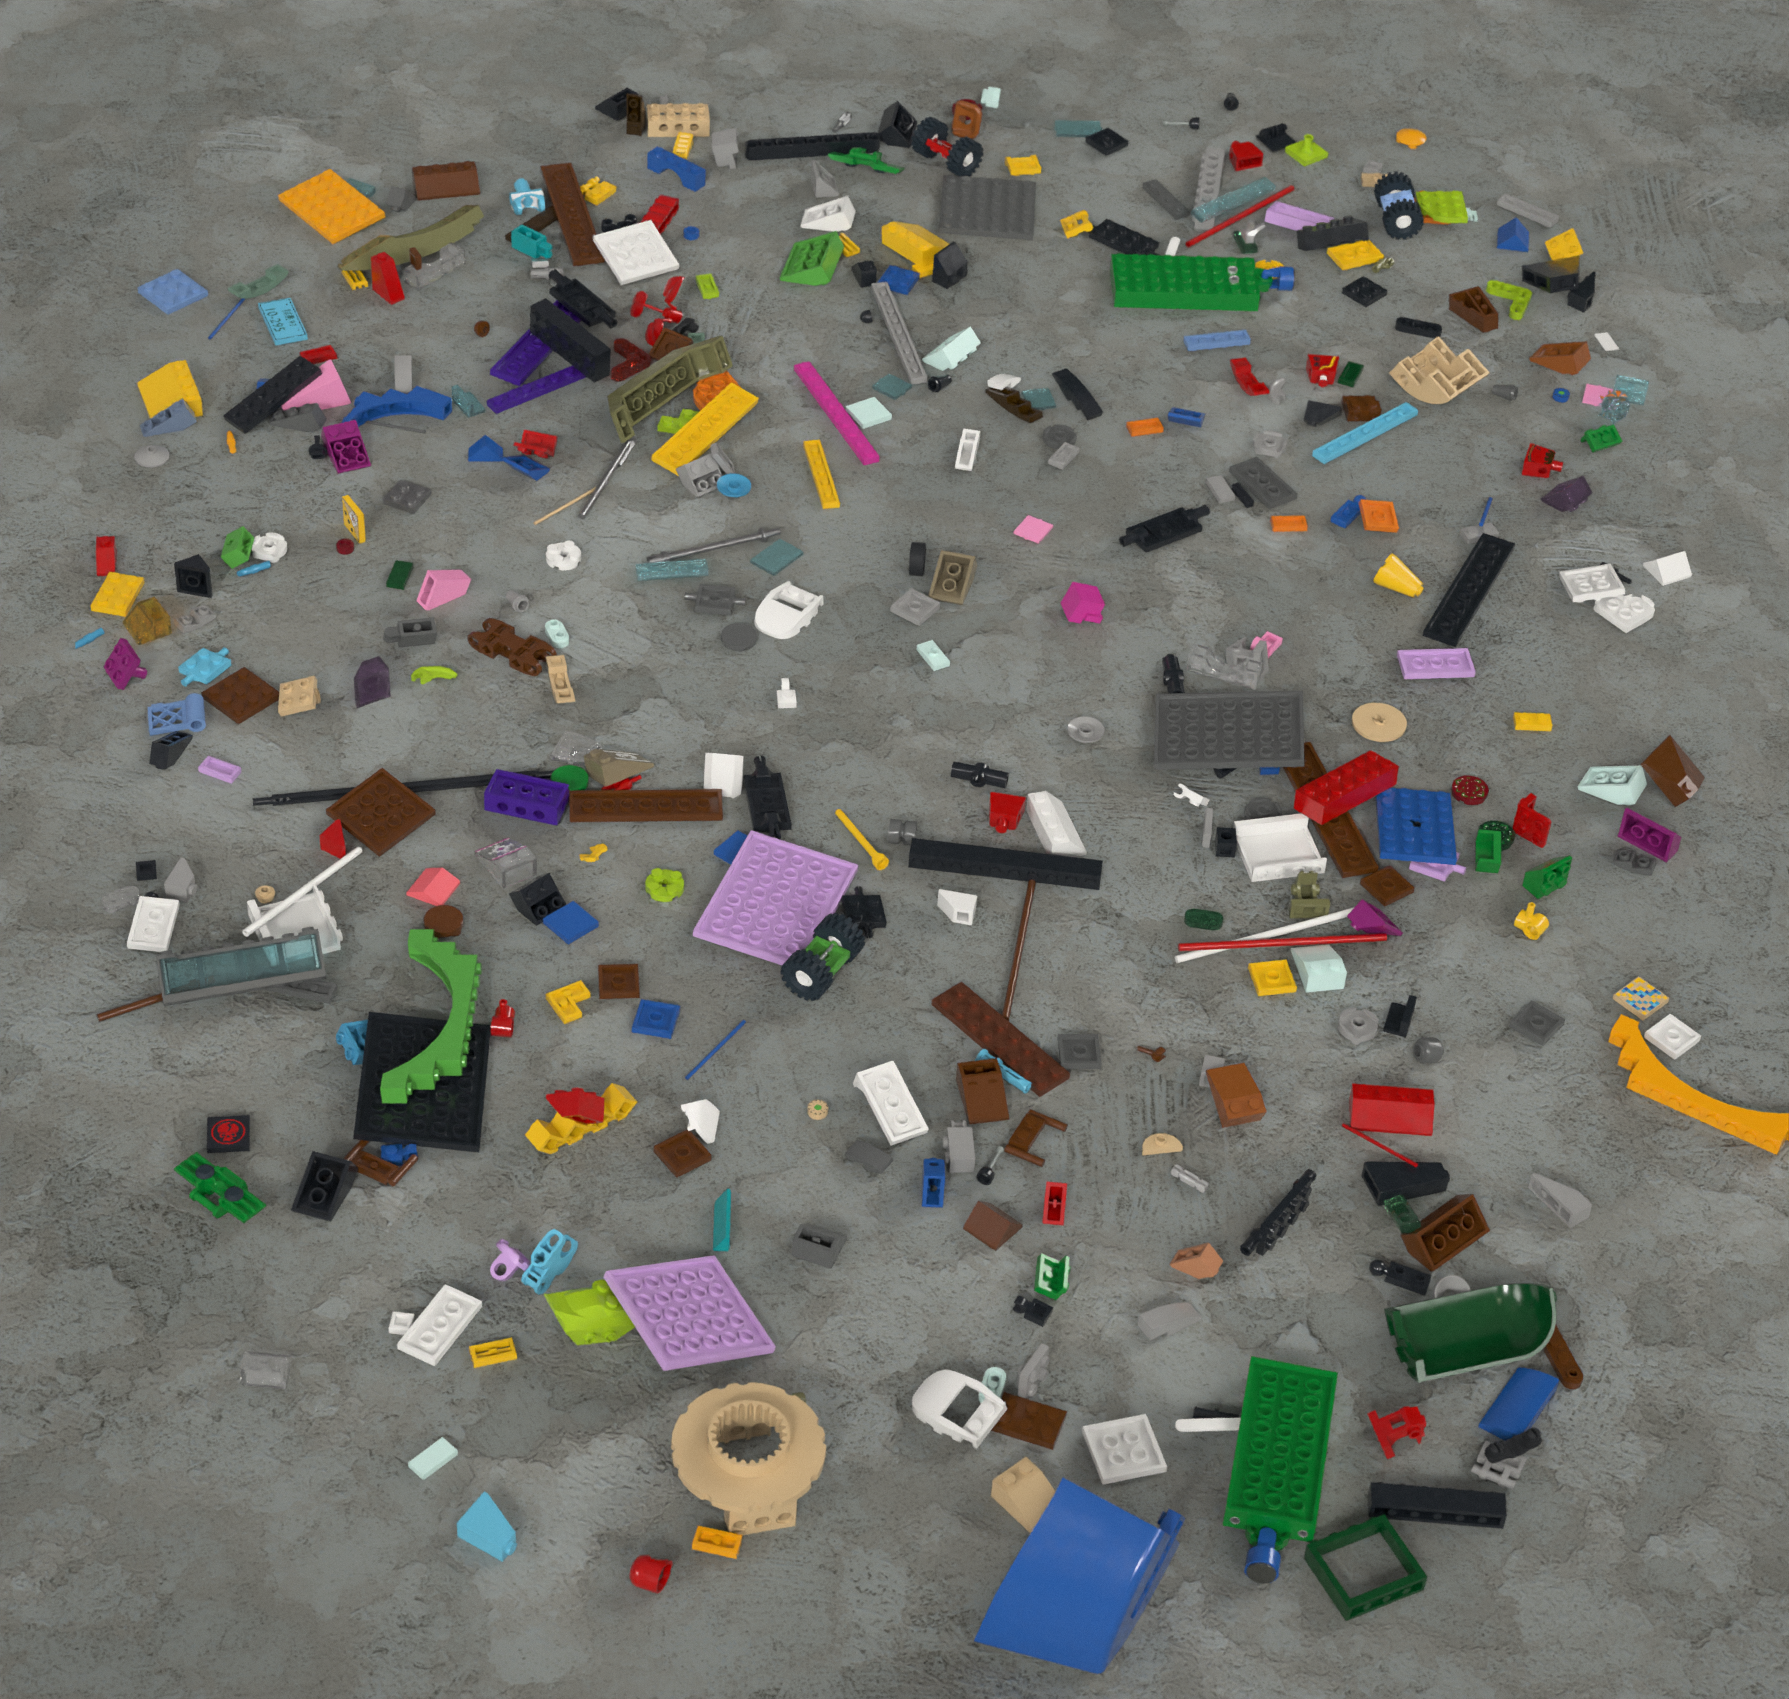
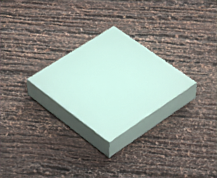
[846,397,892,429]

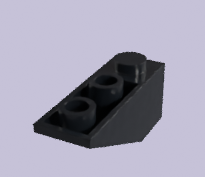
[1567,271,1596,313]

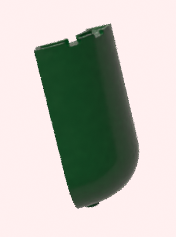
[1384,1283,1557,1383]

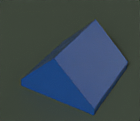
[1497,218,1529,252]

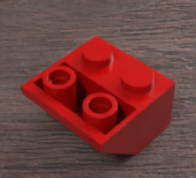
[546,1088,605,1125]

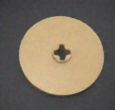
[1352,703,1407,742]

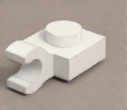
[776,678,797,708]
[1174,784,1209,807]

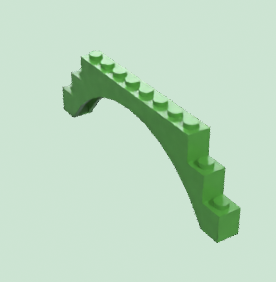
[380,929,482,1103]

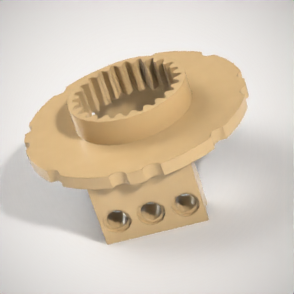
[671,1382,826,1535]

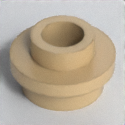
[255,885,275,903]

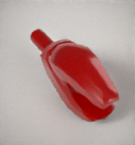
[601,775,642,790]

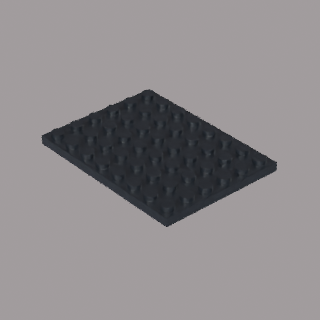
[353,1012,491,1153]

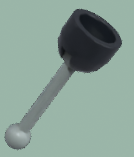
[1163,117,1199,130]
[976,1146,1004,1185]

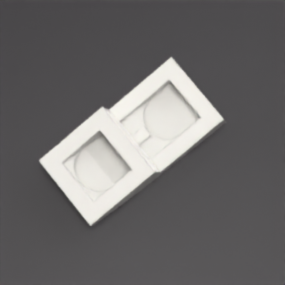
[987,374,1021,390]

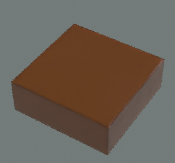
[409,247,422,270]

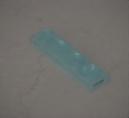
[636,559,708,581]

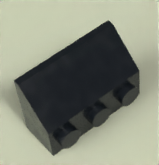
[878,101,917,148]

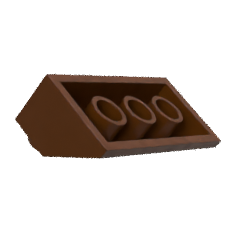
[412,161,480,201]
[1400,1194,1490,1272]

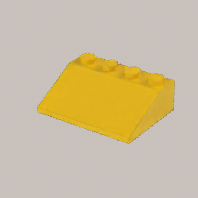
[882,221,949,268]
[137,360,203,418]

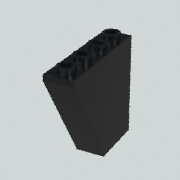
[1522,256,1580,293]

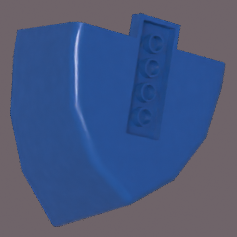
[974,1478,1186,1674]

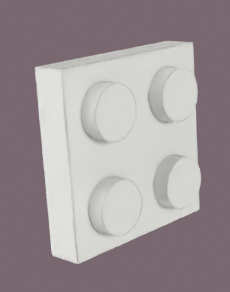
[1644,1014,1701,1060]

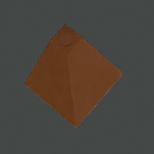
[1640,735,1705,807]

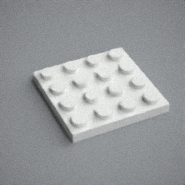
[593,220,679,285]

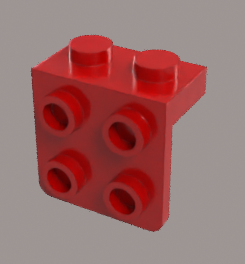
[513,429,558,459]
[1512,793,1552,848]

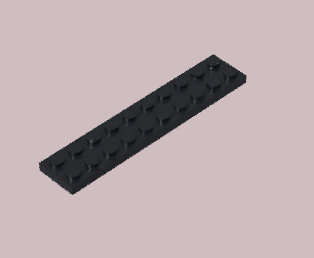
[1422,533,1515,647]

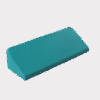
[713,1189,731,1251]

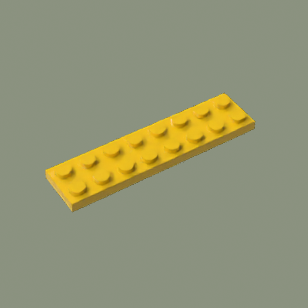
[651,382,759,476]

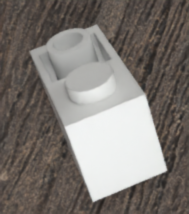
[937,889,977,925]

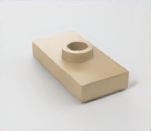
[1361,173,1388,187]

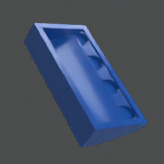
[1478,1367,1559,1441]

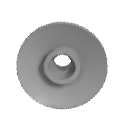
[134,445,170,468]
[1068,716,1105,743]

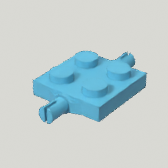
[178,647,231,687]

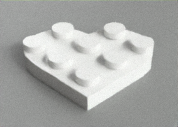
[1593,594,1655,633]

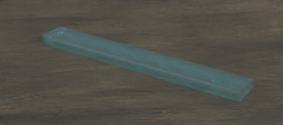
[1190,177,1276,223]

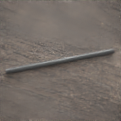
[366,421,426,434]

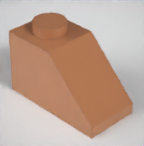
[1170,1242,1223,1279]

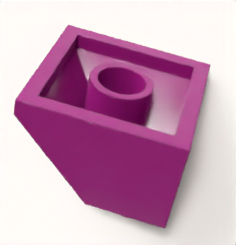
[1347,899,1403,936]

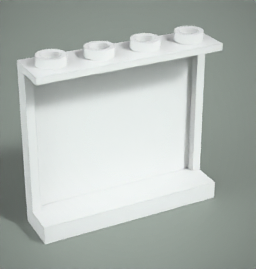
[1233,813,1327,882]
[247,884,343,968]

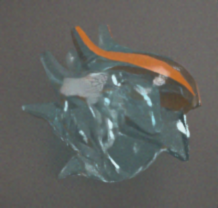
[1599,390,1630,425]

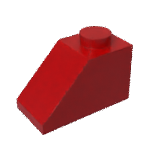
[96,536,117,576]

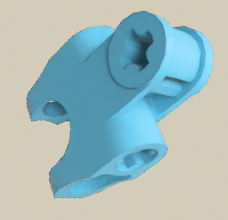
[521,1229,578,1295]

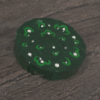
[1478,820,1516,851]

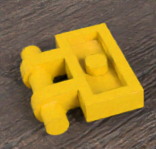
[580,177,616,205]

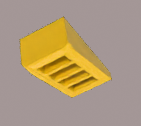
[672,132,693,160]

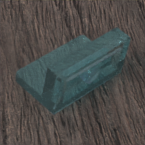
[1611,375,1649,405]
[451,384,485,418]

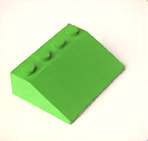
[780,231,844,286]

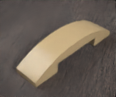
[546,655,575,703]

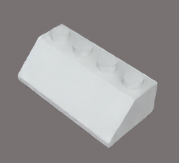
[1026,791,1087,857]

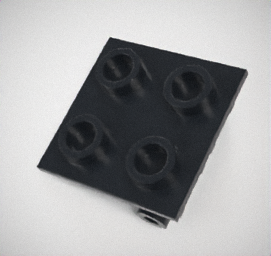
[1256,123,1297,152]

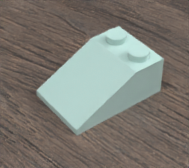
[1578,765,1647,806]
[1291,944,1347,992]

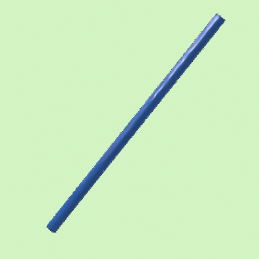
[208,298,246,340]
[685,1020,746,1080]

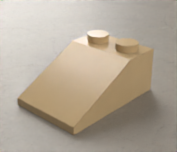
[991,1457,1056,1533]

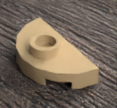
[1142,1133,1183,1155]

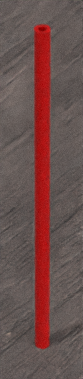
[1186,185,1294,248]

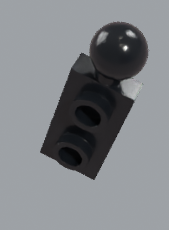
[1369,1259,1432,1296]

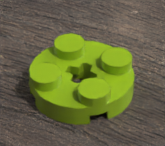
[645,868,684,902]

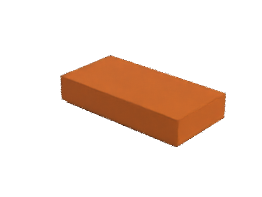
[1126,418,1164,437]
[1270,516,1308,532]

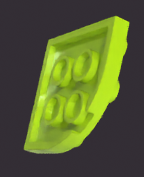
[1415,190,1468,223]

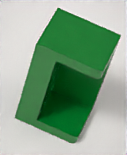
[1475,829,1501,873]

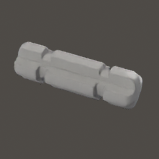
[1171,1164,1209,1193]

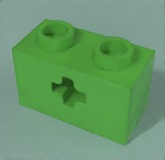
[221,526,254,569]

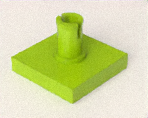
[1285,134,1328,167]

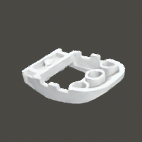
[754,581,823,639]
[912,1370,1007,1448]

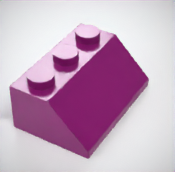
[1618,808,1682,863]

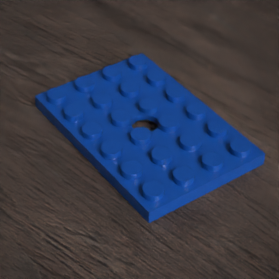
[1375,788,1457,865]

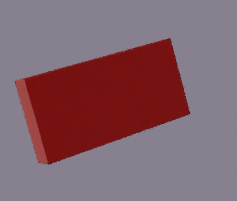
[299,345,337,364]

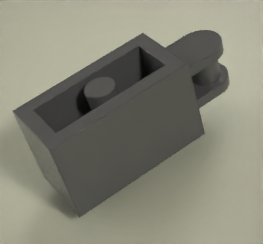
[383,617,437,647]

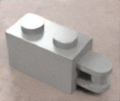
[943,1120,975,1173]

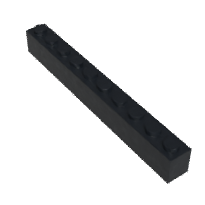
[908,838,1103,890]

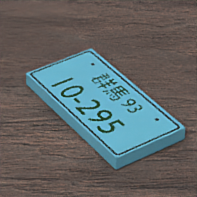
[258,298,308,345]

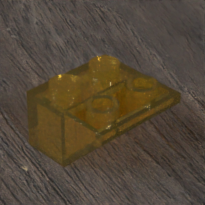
[123,596,172,645]

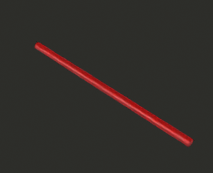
[1342,1123,1418,1167]

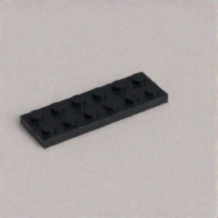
[223,356,323,434]

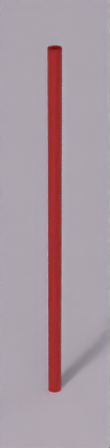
[1178,933,1387,951]

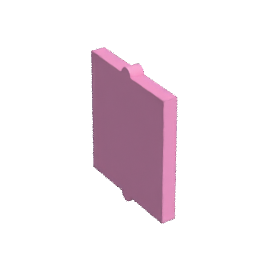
[1582,384,1613,408]
[1014,515,1053,544]

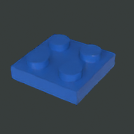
[878,265,919,295]

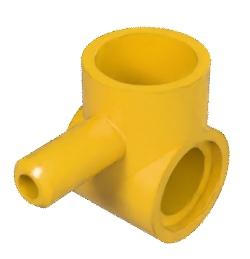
[1514,902,1549,940]

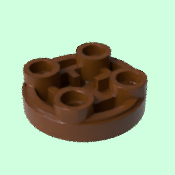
[424,905,464,939]

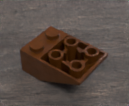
[956,1058,1009,1125]

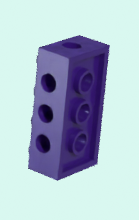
[484,769,569,826]

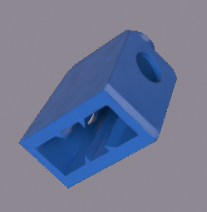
[922,1158,945,1208]

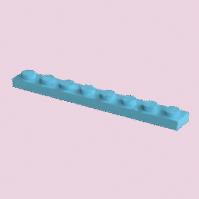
[1312,402,1418,464]

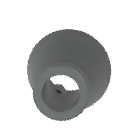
[1492,385,1518,401]

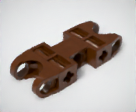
[467,618,557,676]

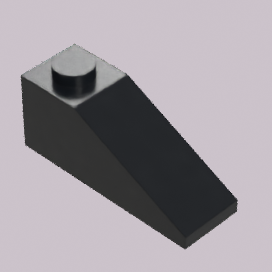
[149,731,193,770]

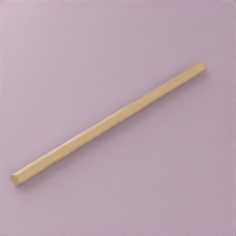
[533,487,596,525]

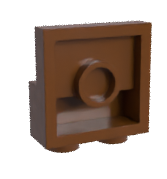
[1341,395,1382,422]

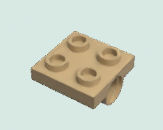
[278,676,321,717]

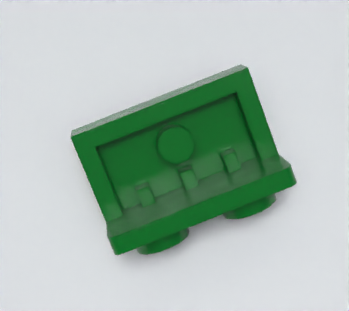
[1034,1253,1071,1300]

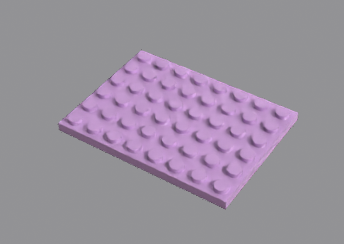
[693,830,858,965]

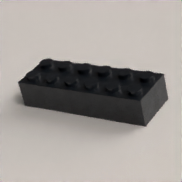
[530,298,611,383]

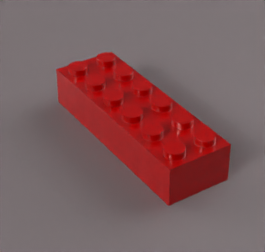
[1294,750,1399,825]

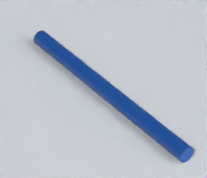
[1479,497,1493,527]

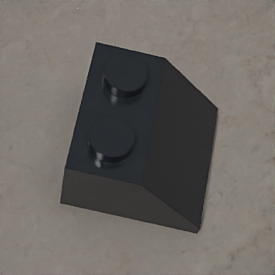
[932,241,968,289]

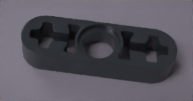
[1395,317,1442,338]

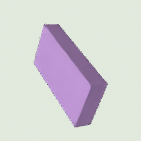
[198,756,241,784]

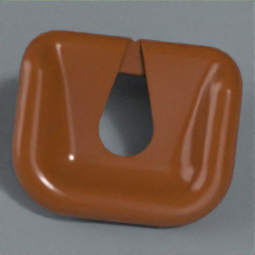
[951,100,982,139]

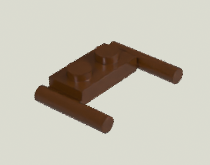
[1004,1109,1068,1167]
[343,1140,418,1186]

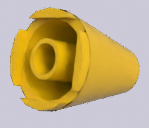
[1373,553,1424,598]

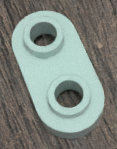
[545,619,569,648]
[978,1367,1006,1403]

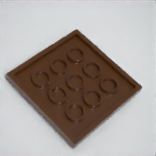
[326,768,436,857]

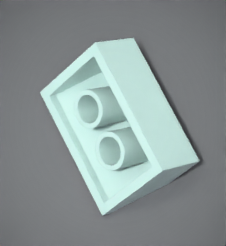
[922,327,981,371]

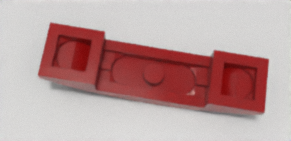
[1230,357,1269,396]

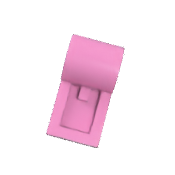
[1250,631,1283,658]

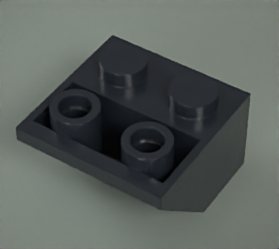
[595,88,638,121]
[509,873,566,926]

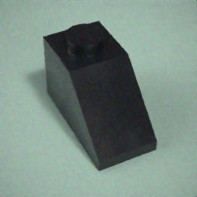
[851,261,877,288]

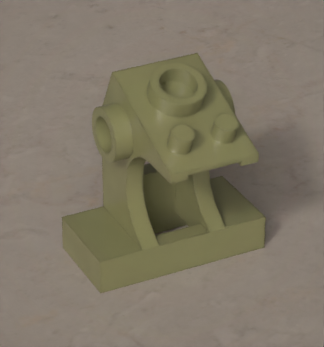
[1289,871,1330,918]

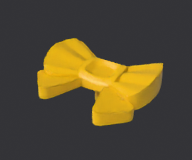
[579,844,608,862]

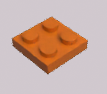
[1359,499,1399,533]

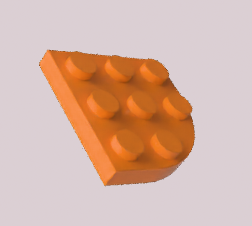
[693,371,741,411]

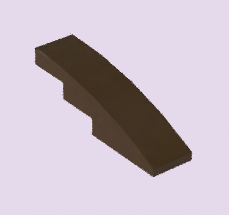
[985,387,1043,423]

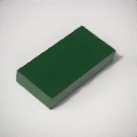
[1338,361,1364,388]
[386,560,413,590]

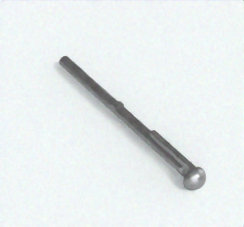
[579,435,637,519]

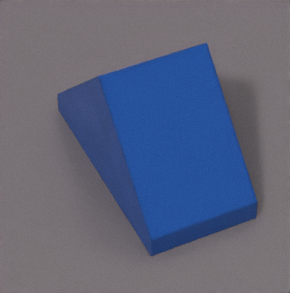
[468,435,503,462]

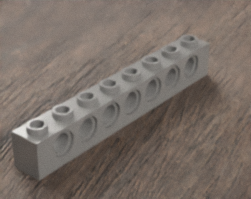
[1192,147,1225,230]

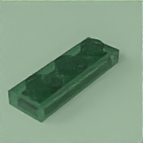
[1383,1195,1421,1234]

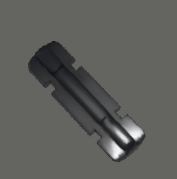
[1231,482,1254,508]

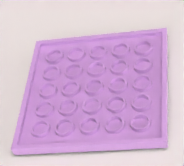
[604,1255,776,1371]

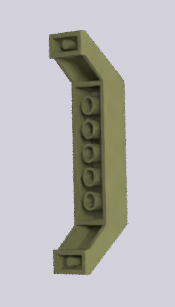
[607,336,733,443]

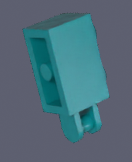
[511,224,552,258]

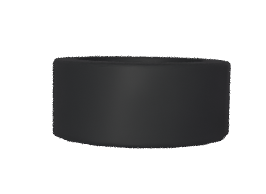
[909,542,926,576]

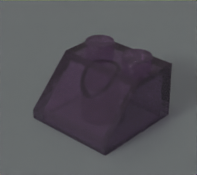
[1541,475,1593,512]
[354,656,391,708]

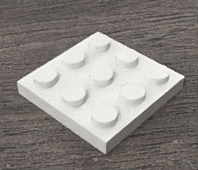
[1559,564,1625,603]
[1082,1414,1167,1485]

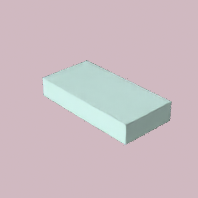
[408,1437,458,1480]

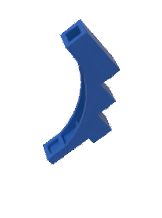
[342,386,452,427]

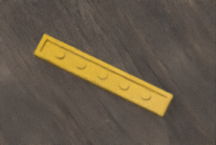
[803,440,840,509]

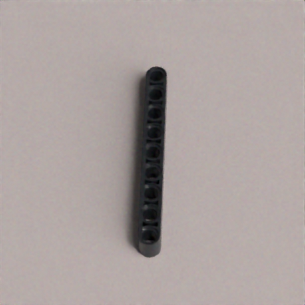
[745,132,880,161]

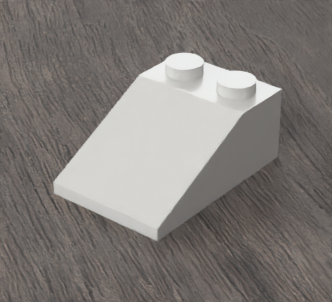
[801,196,855,232]

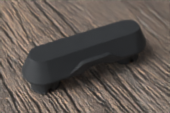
[672,317,699,335]
[1485,1427,1542,1463]

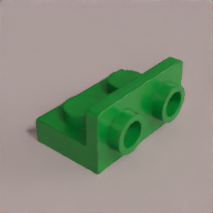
[1580,424,1623,453]

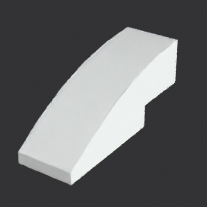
[955,429,980,471]

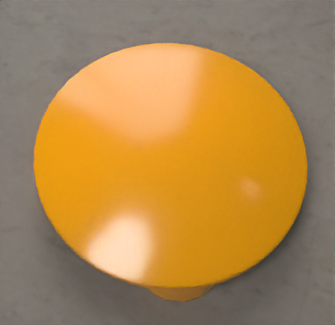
[1396,128,1426,149]

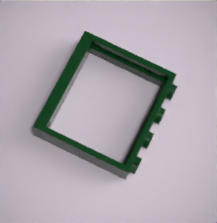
[1304,1515,1428,1621]

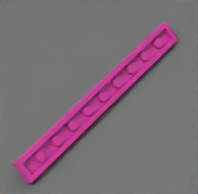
[794,361,879,465]

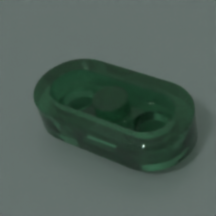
[1184,909,1223,931]

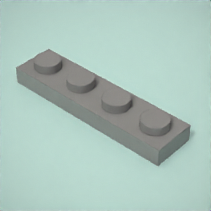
[1497,193,1559,228]

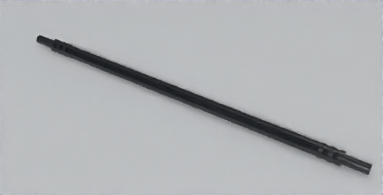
[252,770,554,806]

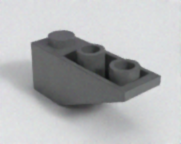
[269,403,326,432]

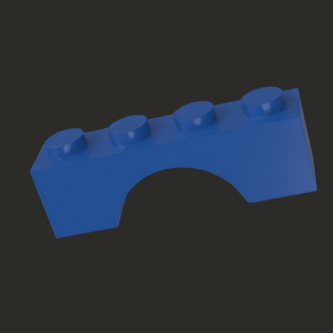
[647,146,706,192]

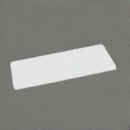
[1594,332,1619,351]

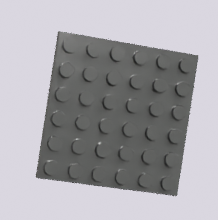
[939,175,1036,240]

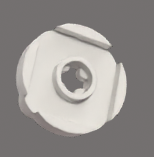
[251,533,287,563]
[546,541,581,570]

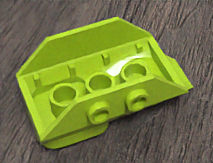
[544,1279,635,1345]

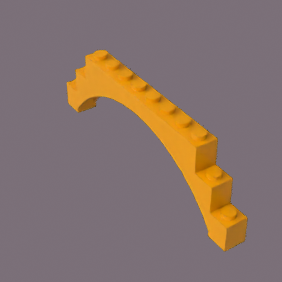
[1608,1014,1789,1155]

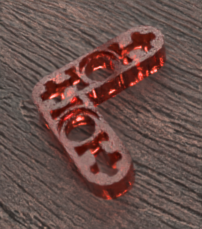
[611,338,651,382]

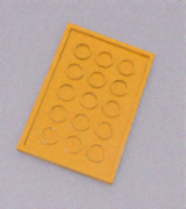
[278,169,385,244]

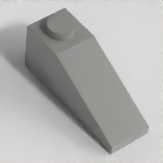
[1528,1173,1592,1228]

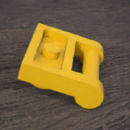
[1005,155,1041,176]
[1060,210,1093,238]

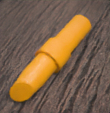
[227,431,236,454]

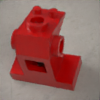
[1367,1406,1426,1459]

